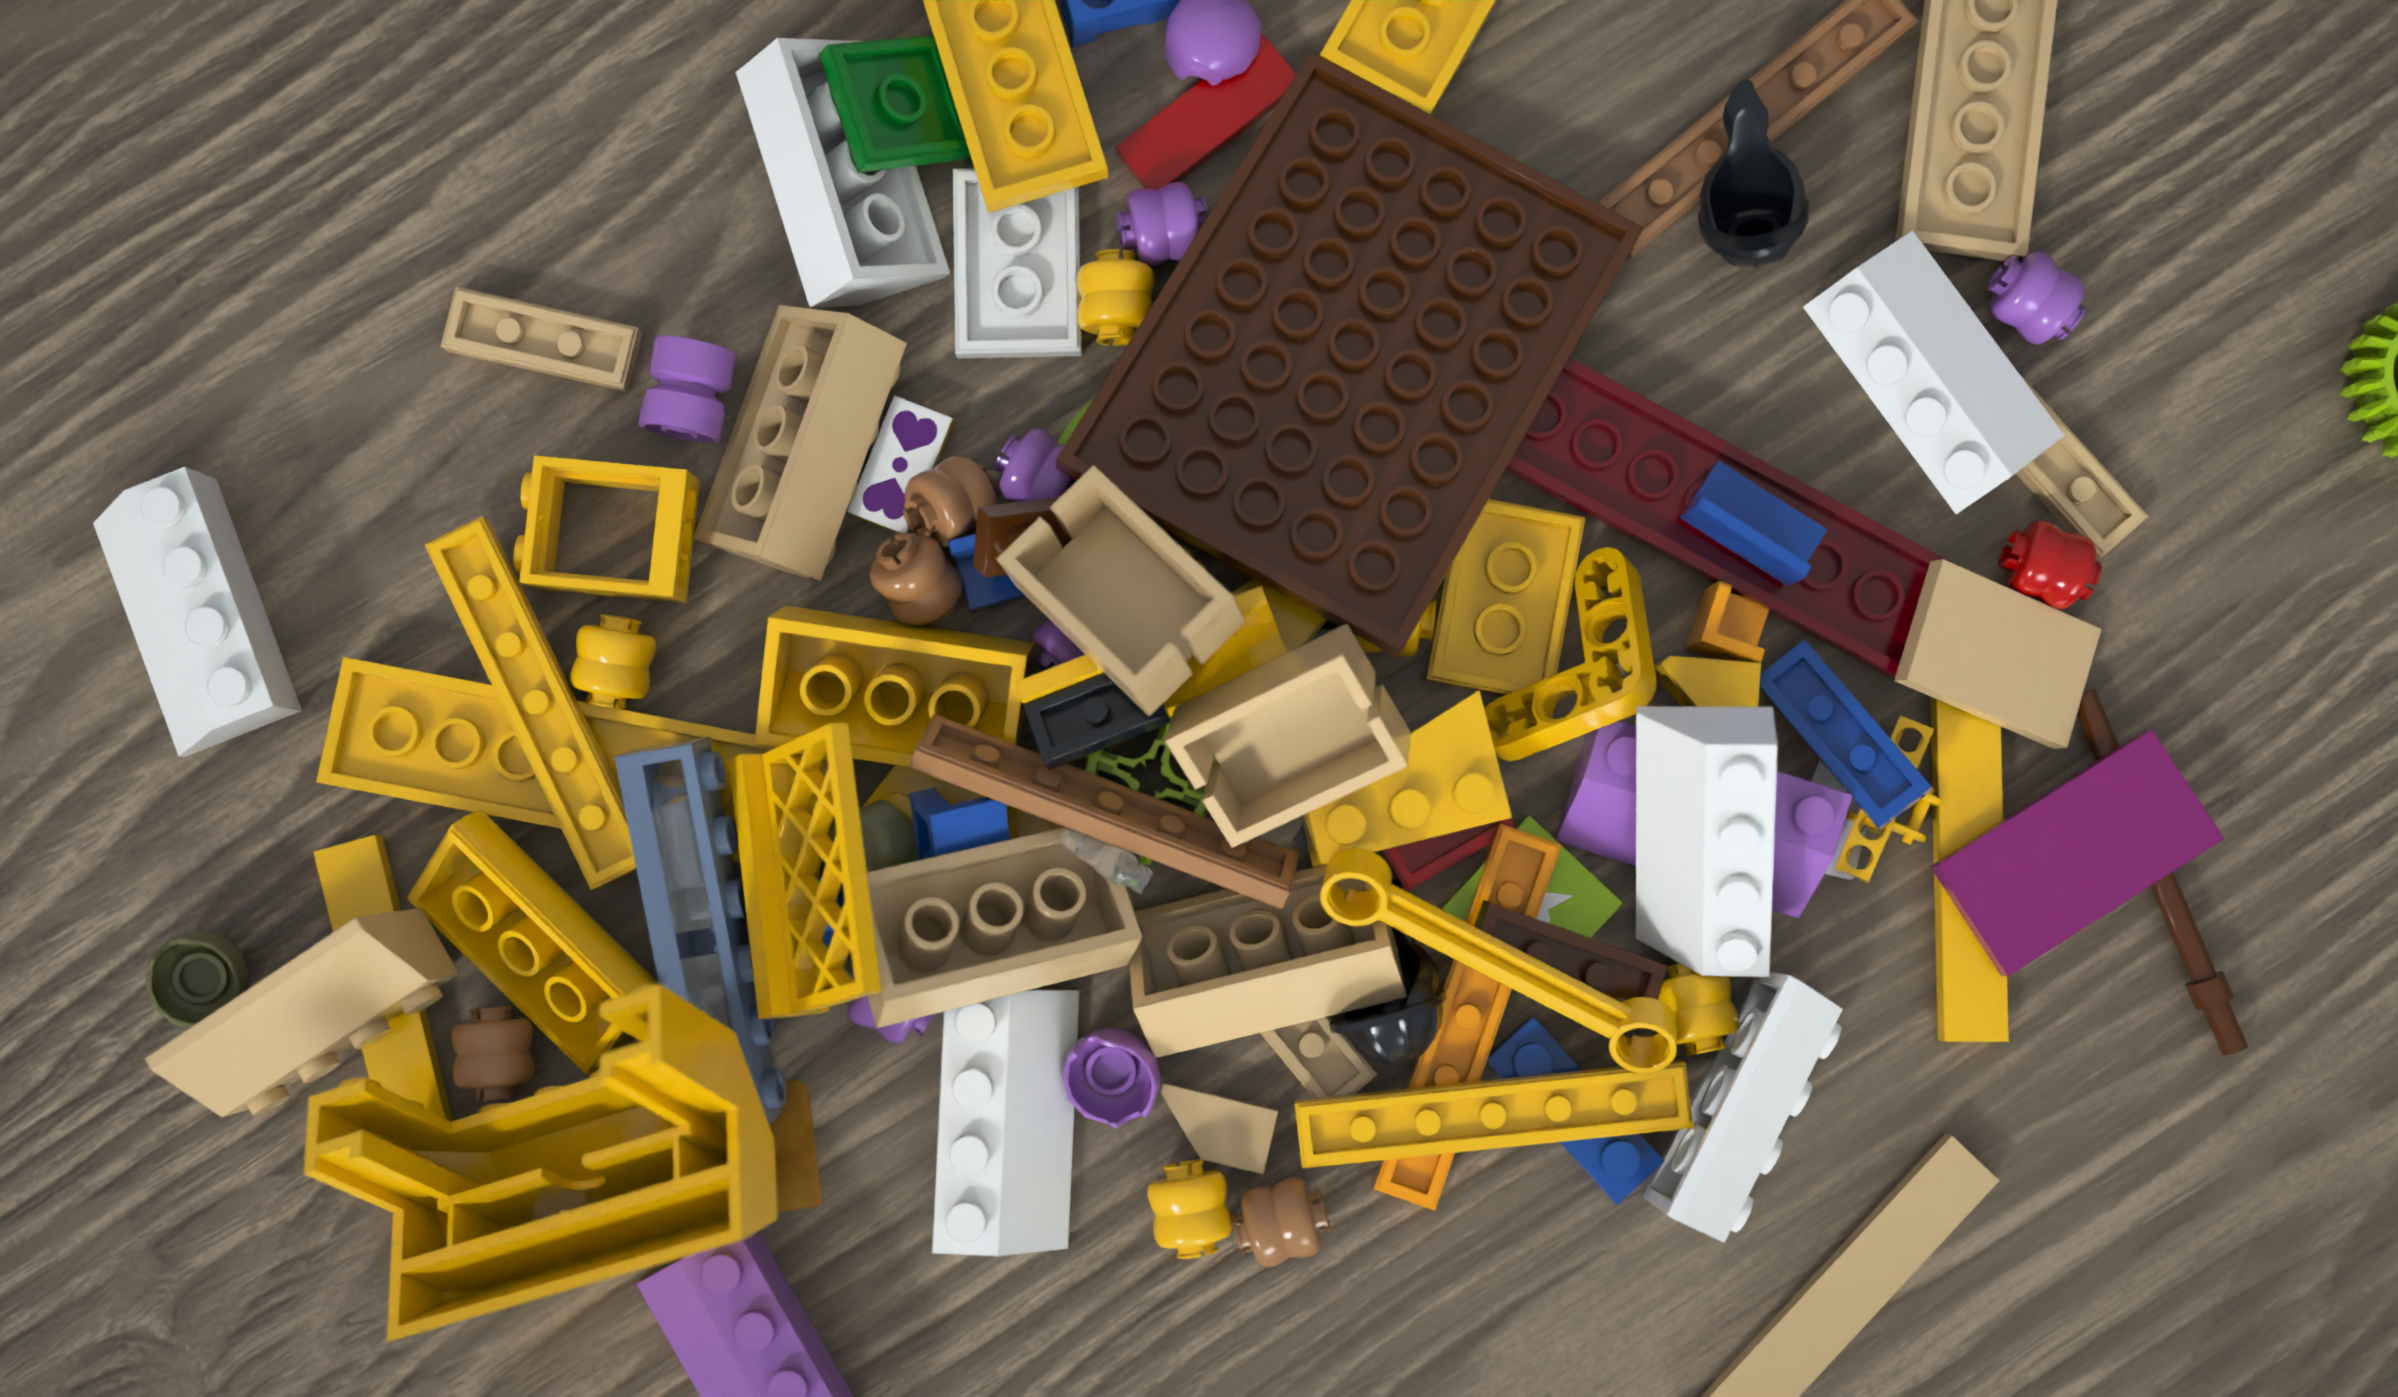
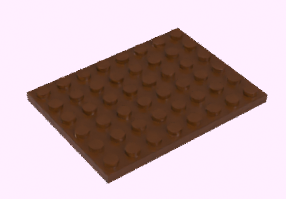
[1056,51,1644,658]

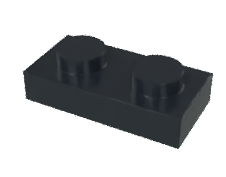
[1023,673,1171,770]

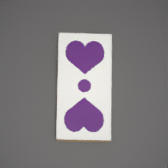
[847,396,955,534]

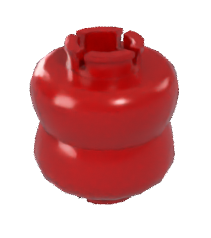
[1998,520,2102,610]

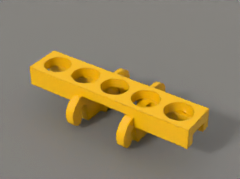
[1835,716,1942,884]

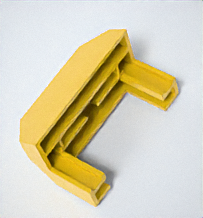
[304,984,778,1342]

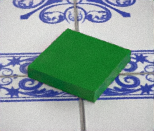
[819,35,970,173]

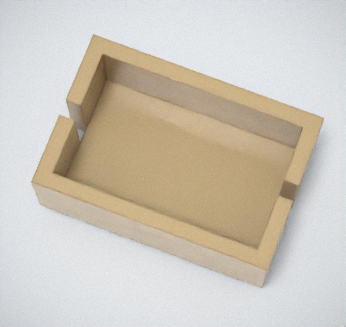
[997,465,1245,716]
[1165,624,1411,848]

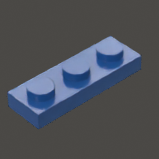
[1759,639,1932,831]
[1487,1015,1665,1205]

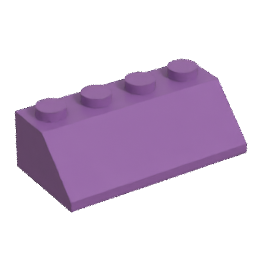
[1554,721,1852,918]
[636,1231,854,1397]

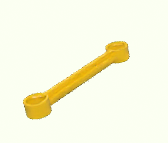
[1320,848,1677,1073]

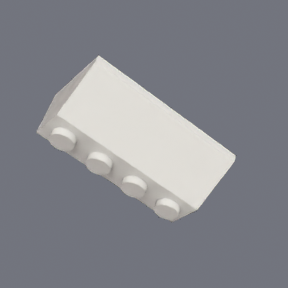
[736,38,950,308]
[1803,230,2065,514]
[93,467,302,757]
[1636,706,1777,977]
[1642,972,1843,1243]
[932,988,1080,1256]

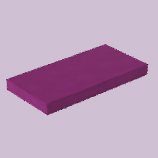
[1930,729,2225,976]

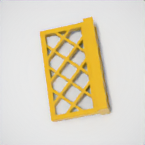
[729,723,882,1020]

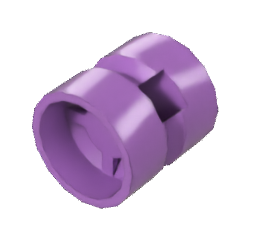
[638,336,737,443]

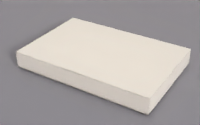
[953,168,1082,359]

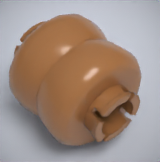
[903,455,998,547]
[869,533,963,626]
[450,1006,536,1101]
[1232,1177,1331,1268]

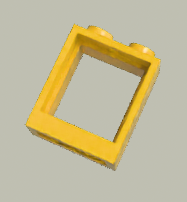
[513,455,700,604]

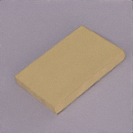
[1894,559,2102,749]

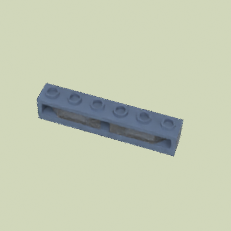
[615,736,786,1126]

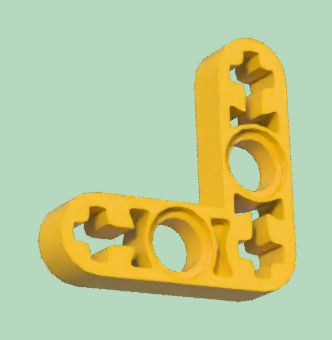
[1484,547,1656,761]

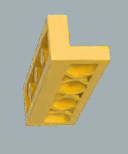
[1015,586,1288,717]

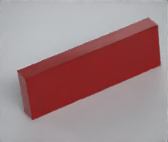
[1116,33,1296,190]

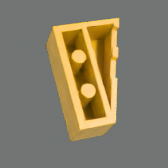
[1300,690,1512,866]

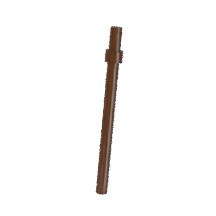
[2077,689,2248,1055]

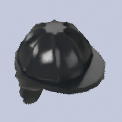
[1698,79,1809,268]
[1329,879,1447,1064]

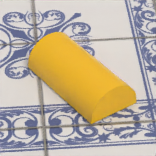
[407,811,659,1076]

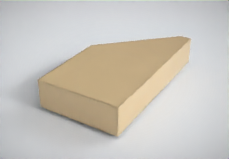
[1160,1081,1278,1174]

